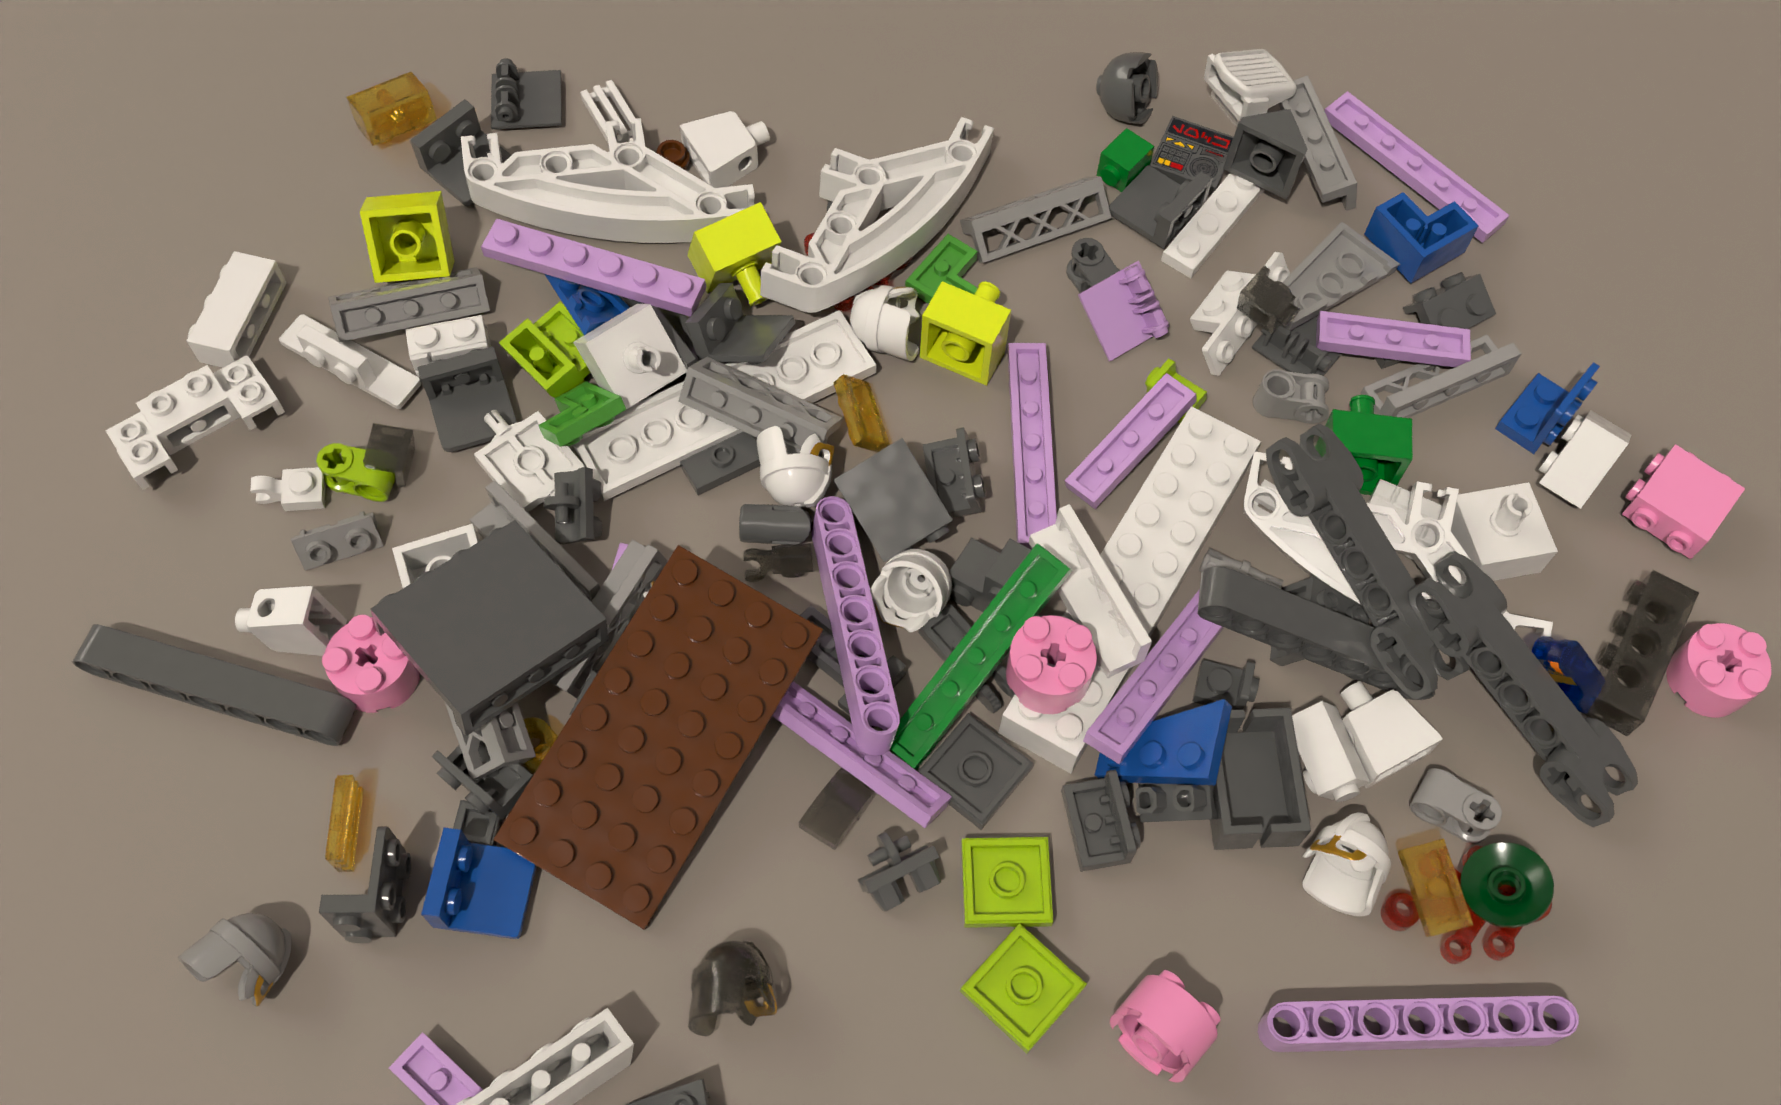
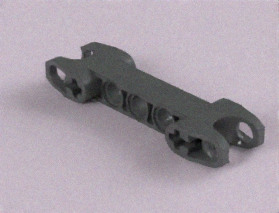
[1266,423,1469,700]
[1408,552,1638,827]

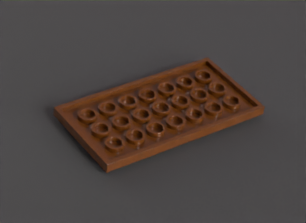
[493,545,823,930]

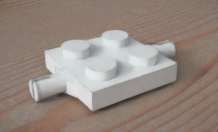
[474,410,585,513]

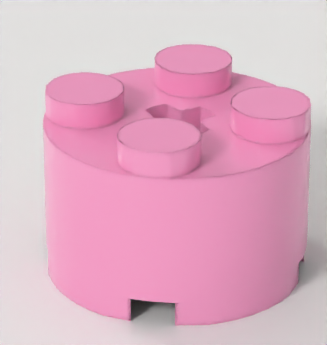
[322,615,420,713]
[1006,615,1097,714]
[1666,623,1772,718]
[1110,970,1221,1083]

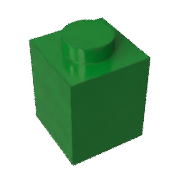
[1096,128,1155,192]

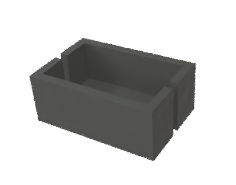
[1210,708,1311,850]

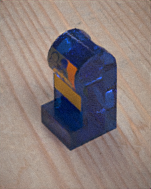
[1532,636,1606,713]

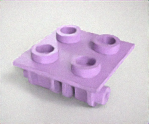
[1078,261,1169,361]

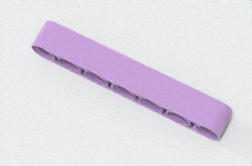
[811,496,900,756]
[1257,995,1579,1052]

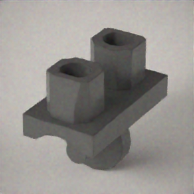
[544,467,602,545]
[1135,783,1217,822]
[857,832,941,911]

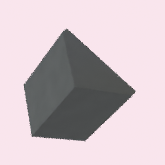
[1223,109,1308,200]

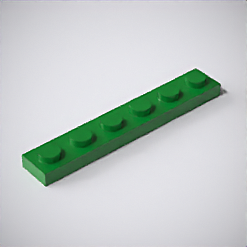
[890,543,1073,769]

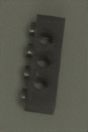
[1581,570,1699,736]

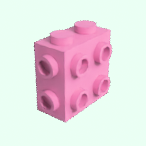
[1622,444,1745,559]

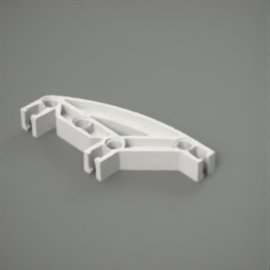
[760,117,994,313]
[461,118,755,243]
[1243,451,1553,663]

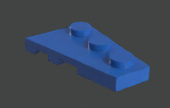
[544,274,630,335]
[1094,699,1232,785]

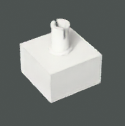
[573,304,687,410]
[1451,482,1558,581]

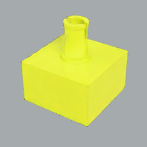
[360,191,455,283]
[687,202,782,306]
[920,281,1011,386]

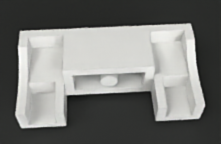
[105,355,285,490]

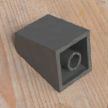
[834,438,953,562]

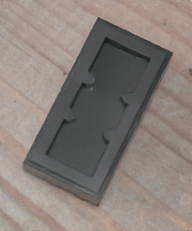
[680,431,760,495]

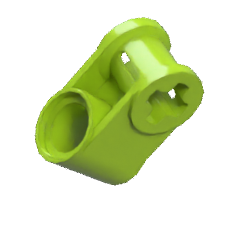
[316,443,400,502]

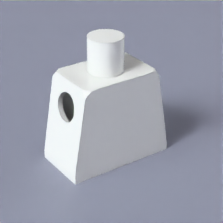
[679,111,770,188]
[235,586,347,656]
[1340,681,1443,789]

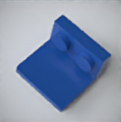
[1495,362,1600,454]
[421,827,537,939]

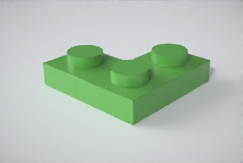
[905,234,978,304]
[538,381,626,447]

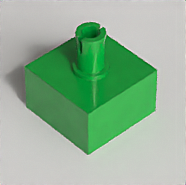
[1315,395,1413,495]

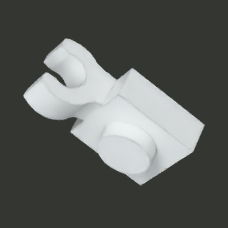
[250,467,326,511]

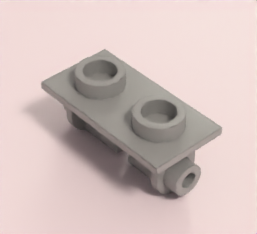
[291,511,384,571]

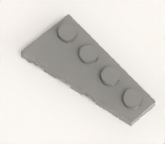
[1259,222,1400,330]

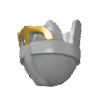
[178,913,291,1006]

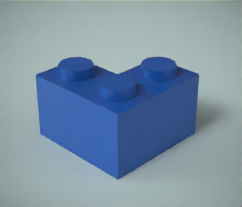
[1364,192,1479,283]

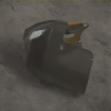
[688,941,777,1037]

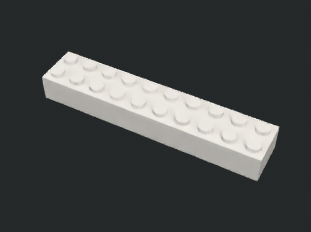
[998,406,1261,774]

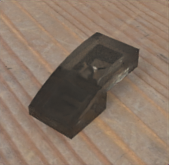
[799,768,877,850]

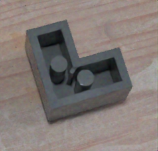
[949,538,1031,612]

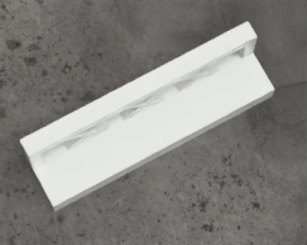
[1029,504,1152,678]

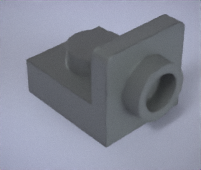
[1192,659,1260,710]

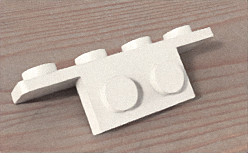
[1190,252,1290,376]
[279,314,421,409]

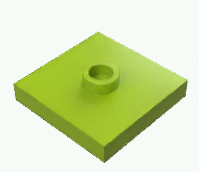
[961,837,1053,928]
[960,923,1087,1054]

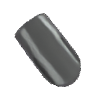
[739,504,813,545]

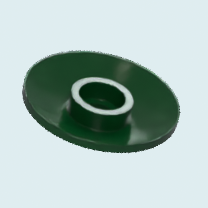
[1461,842,1554,928]

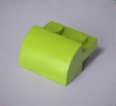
[499,301,590,398]

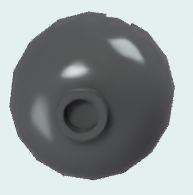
[1096,52,1158,124]

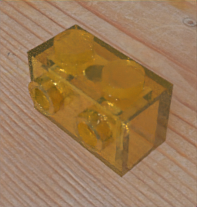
[346,71,437,146]

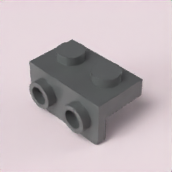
[1403,272,1496,329]
[923,427,986,518]
[431,740,533,820]
[1061,769,1141,872]

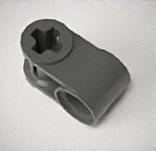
[1066,238,1120,293]

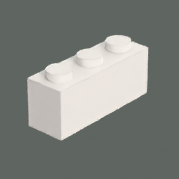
[187,251,287,368]

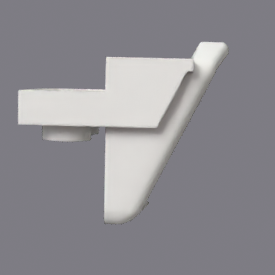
[1204,49,1297,127]

